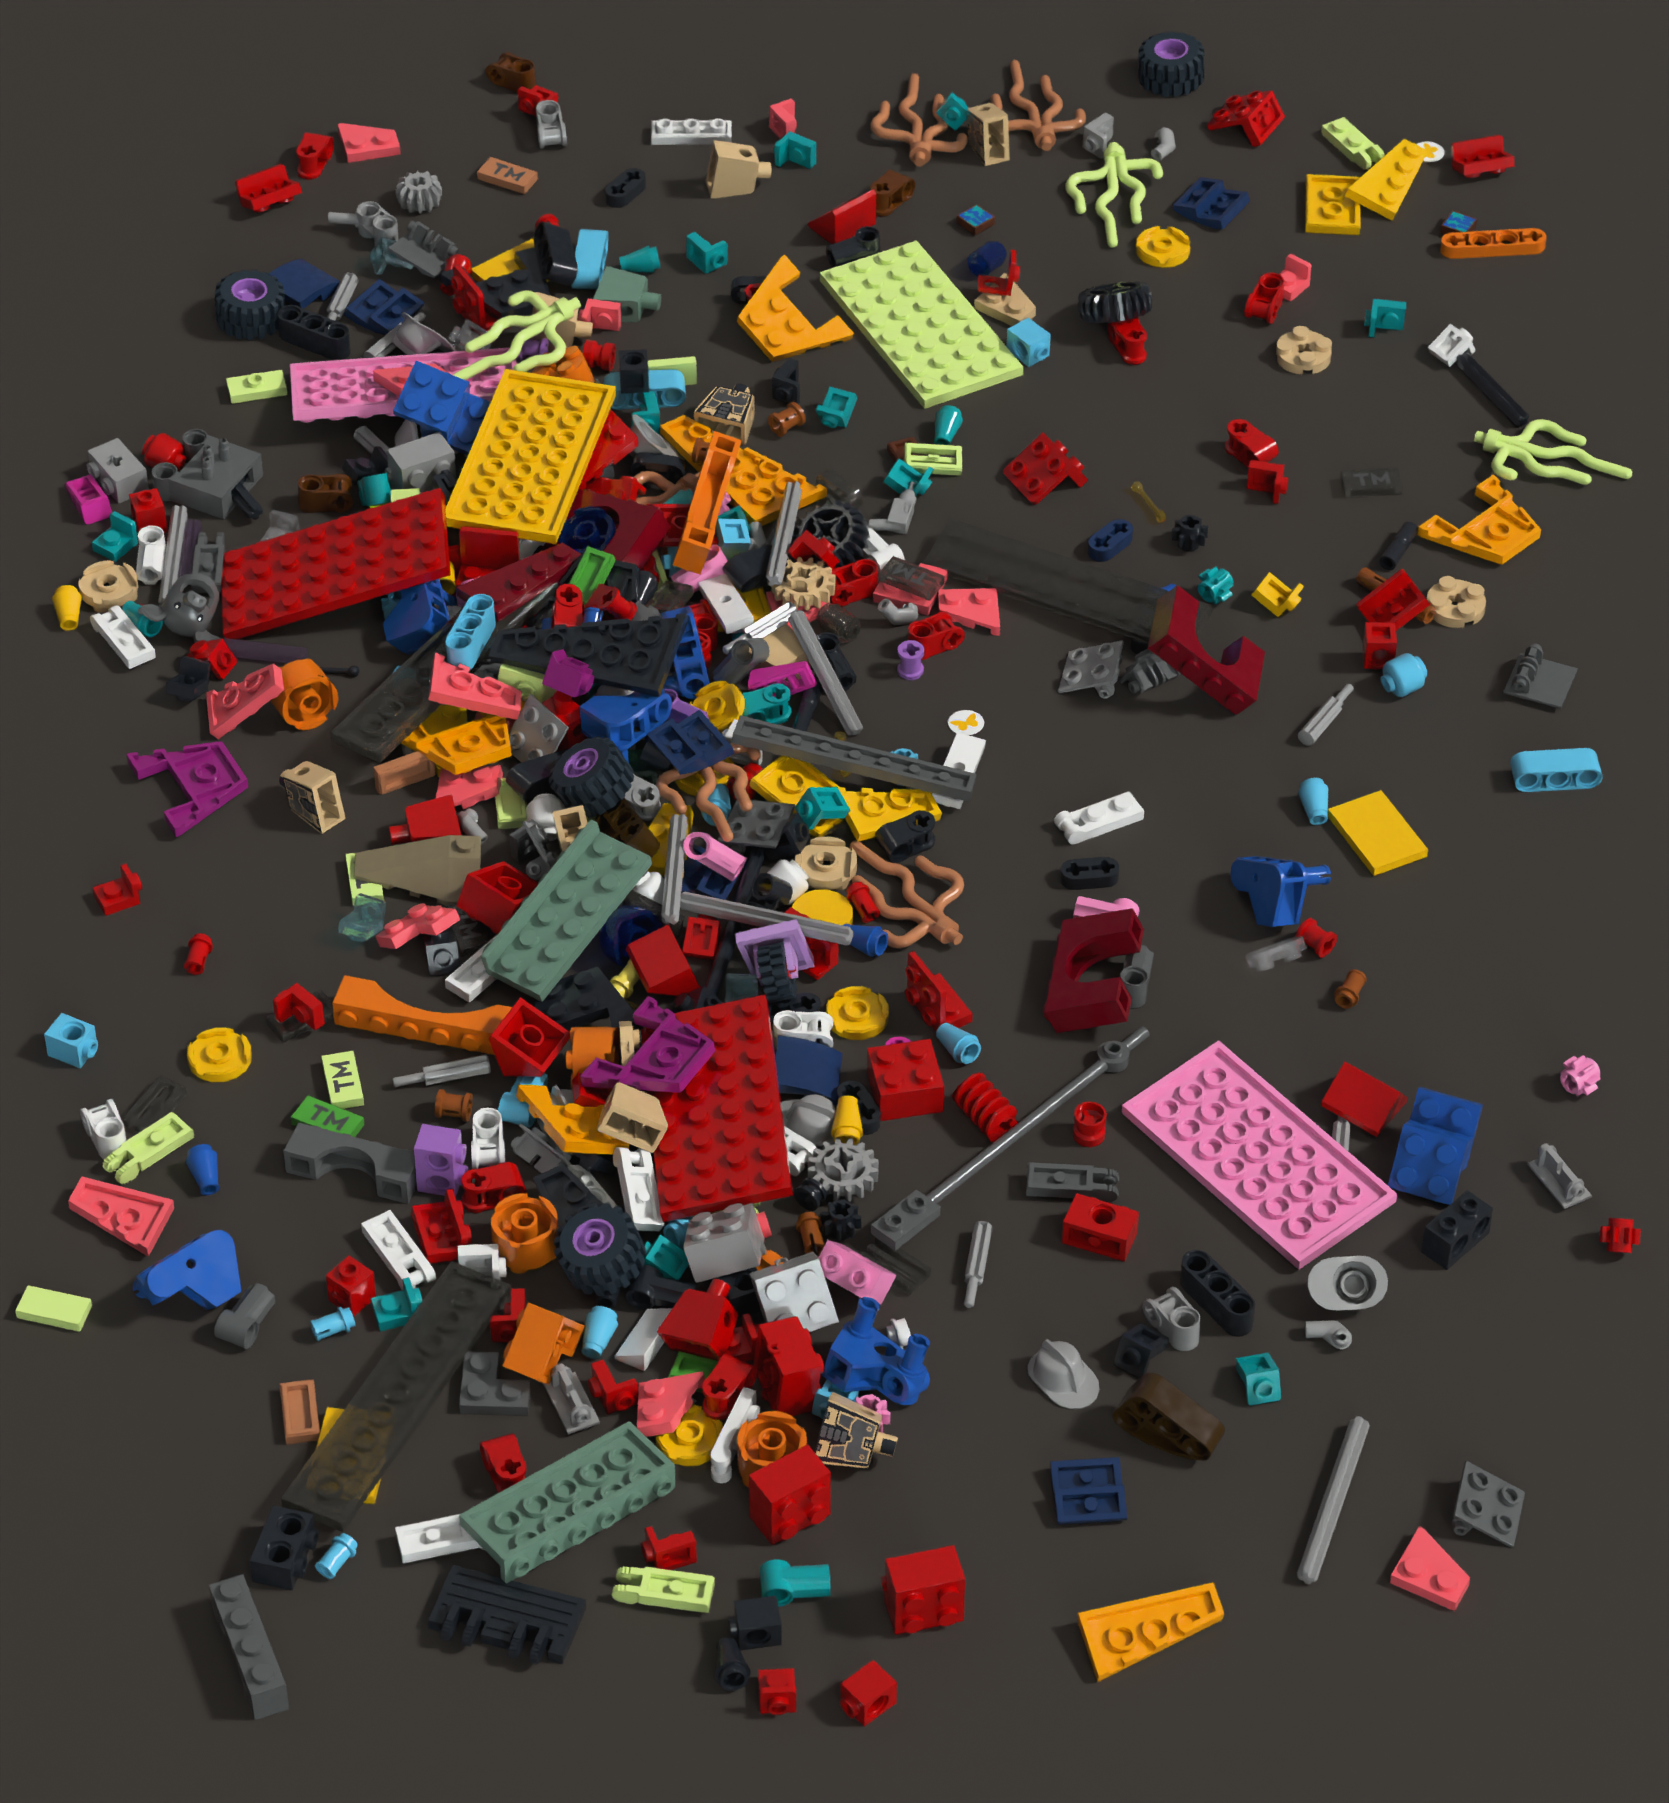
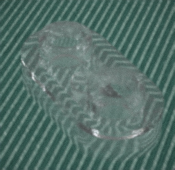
[1245,936,1306,972]

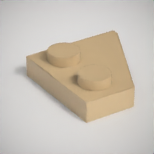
[974,273,1036,326]
[619,1021,640,1066]

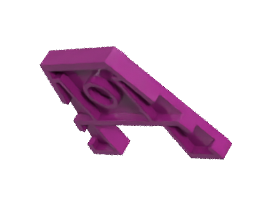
[126,741,248,837]
[580,996,715,1093]

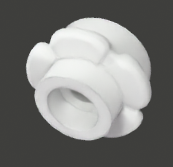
[886,1318,911,1349]

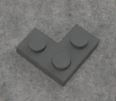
[459,1351,531,1416]

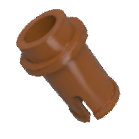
[1334,969,1367,1009]
[796,1212,825,1255]

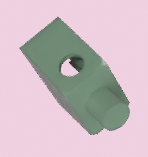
[593,266,661,322]

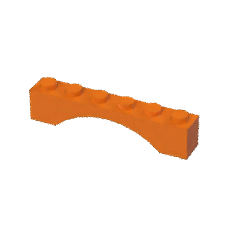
[672,431,741,575]
[333,975,512,1055]

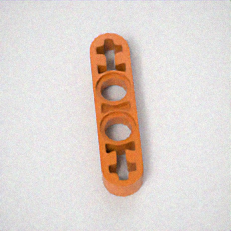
[1440,228,1547,259]

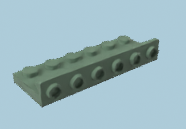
[481,820,653,1002]
[459,1421,675,1583]

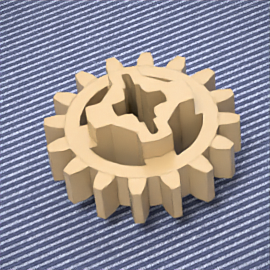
[772,557,835,611]

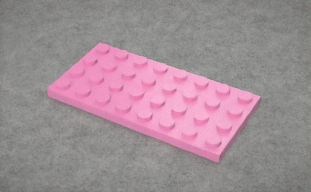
[290,348,517,423]
[1122,1040,1397,1270]

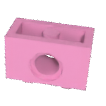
[819,1240,896,1305]

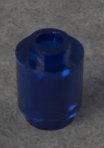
[967,241,1007,276]

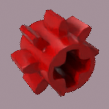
[1599,1218,1641,1253]

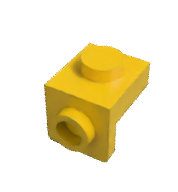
[1251,572,1304,617]

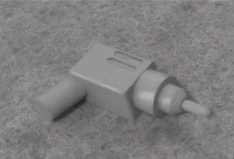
[868,482,916,534]

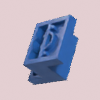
[393,361,491,455]
[1388,1087,1483,1205]

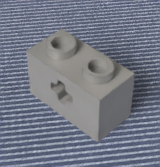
[87,438,149,504]

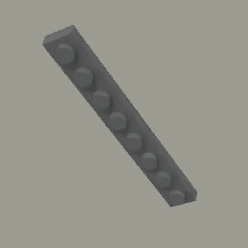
[731,715,977,802]

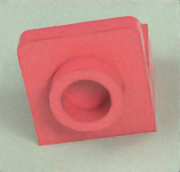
[769,99,797,139]
[1279,254,1312,302]
[578,299,621,331]

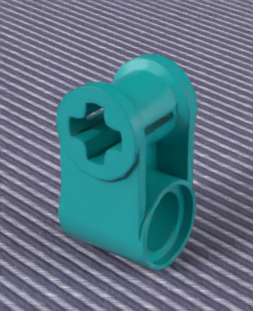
[357,473,391,506]
[742,683,792,724]

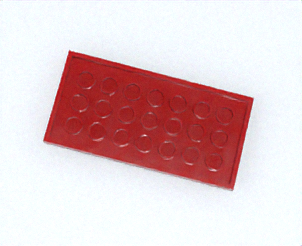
[222,488,451,642]
[641,994,793,1222]

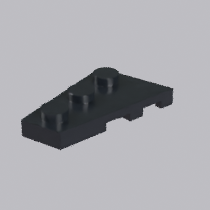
[533,1164,603,1228]

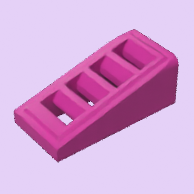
[64,474,112,525]
[748,661,817,697]

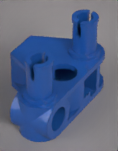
[383,579,457,655]
[661,606,709,700]
[579,688,672,763]
[1230,856,1331,927]
[132,1230,242,1310]
[822,1297,930,1405]

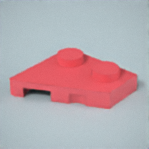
[435,765,503,809]

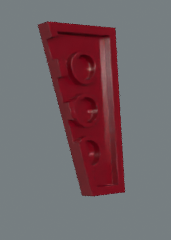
[456,543,581,622]

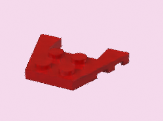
[579,409,638,490]

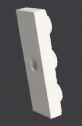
[651,119,732,145]
[698,574,754,634]
[932,732,986,809]

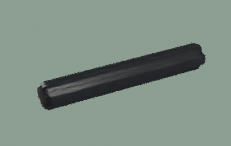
[1456,352,1529,427]

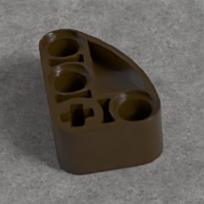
[595,798,660,858]
[1113,1373,1225,1461]

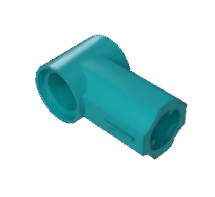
[759,1559,831,1607]

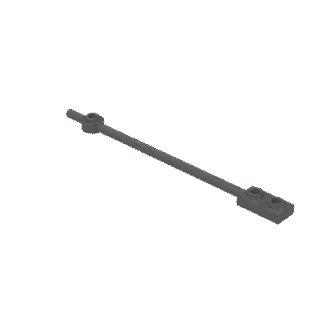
[871,1026,1150,1251]

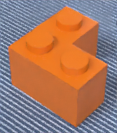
[503,1302,585,1385]

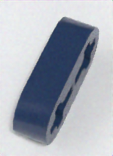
[1088,519,1133,562]

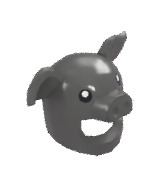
[138,573,221,643]

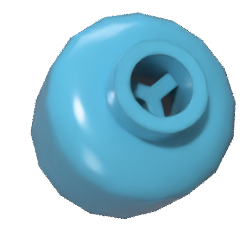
[1381,653,1427,697]

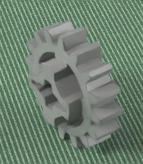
[808,1138,879,1202]

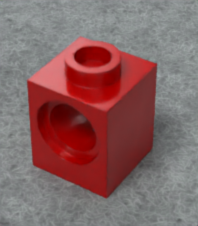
[129,488,167,534]
[1362,622,1397,669]
[326,1255,376,1317]
[840,1660,897,1727]

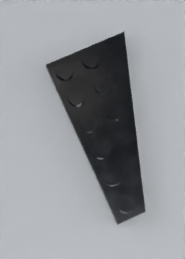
[489,613,689,697]

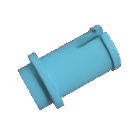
[310,1307,355,1341]
[315,1533,358,1579]

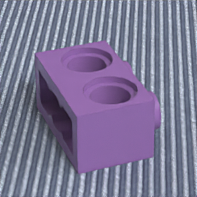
[414,1124,468,1197]

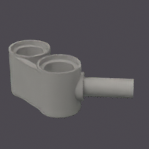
[328,201,399,251]

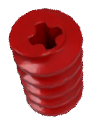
[952,1072,1018,1142]

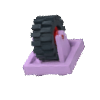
[735,919,815,1003]

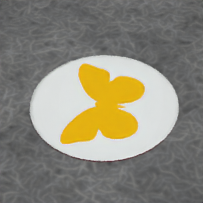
[1417,142,1444,162]
[948,710,984,735]

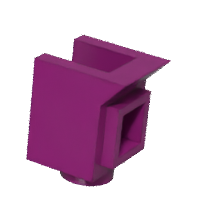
[542,649,594,697]

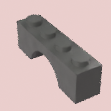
[284,1123,417,1204]
[209,1574,289,1720]

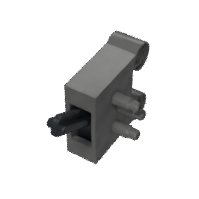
[152,429,263,520]

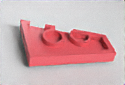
[428,652,522,720]
[206,664,284,739]
[68,1177,174,1257]

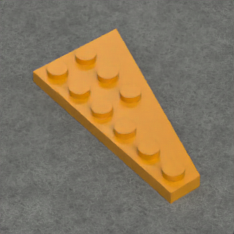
[660,415,827,526]

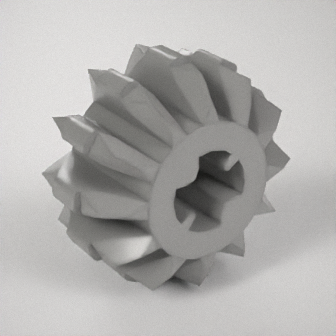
[396,170,442,214]

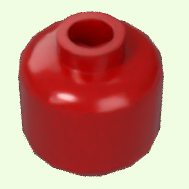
[141,433,186,472]

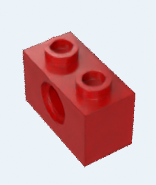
[1062,1193,1139,1262]

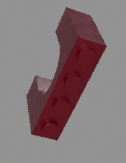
[539,489,670,571]
[1148,585,1265,715]
[1043,908,1144,1033]

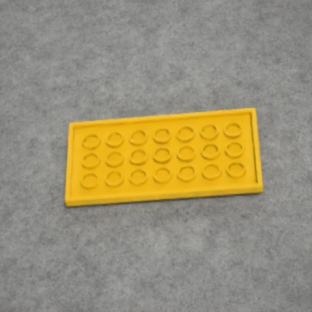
[446,369,616,544]

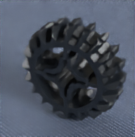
[1077,281,1153,324]
[792,500,870,568]

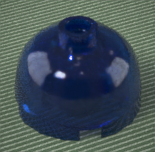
[558,506,617,554]
[599,905,662,968]

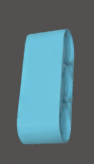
[571,229,609,290]
[603,369,686,410]
[445,594,496,670]
[1510,748,1603,792]

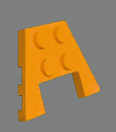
[737,255,854,362]
[1418,475,1541,565]
[392,711,512,775]
[516,1084,630,1155]

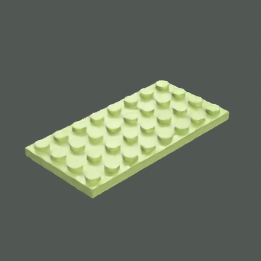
[820,240,1023,409]

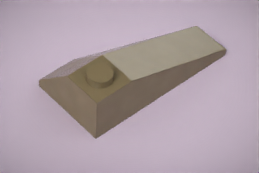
[354,835,481,906]

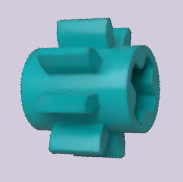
[1198,566,1234,605]

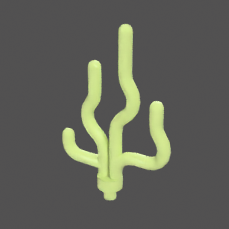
[1065,142,1163,248]
[453,290,581,380]
[1474,419,1632,485]

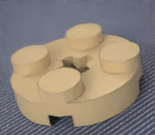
[1276,326,1332,374]
[78,560,138,613]
[1427,576,1486,628]
[795,837,857,890]

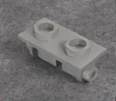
[511,1123,572,1174]
[1528,1143,1592,1209]
[543,1364,600,1434]

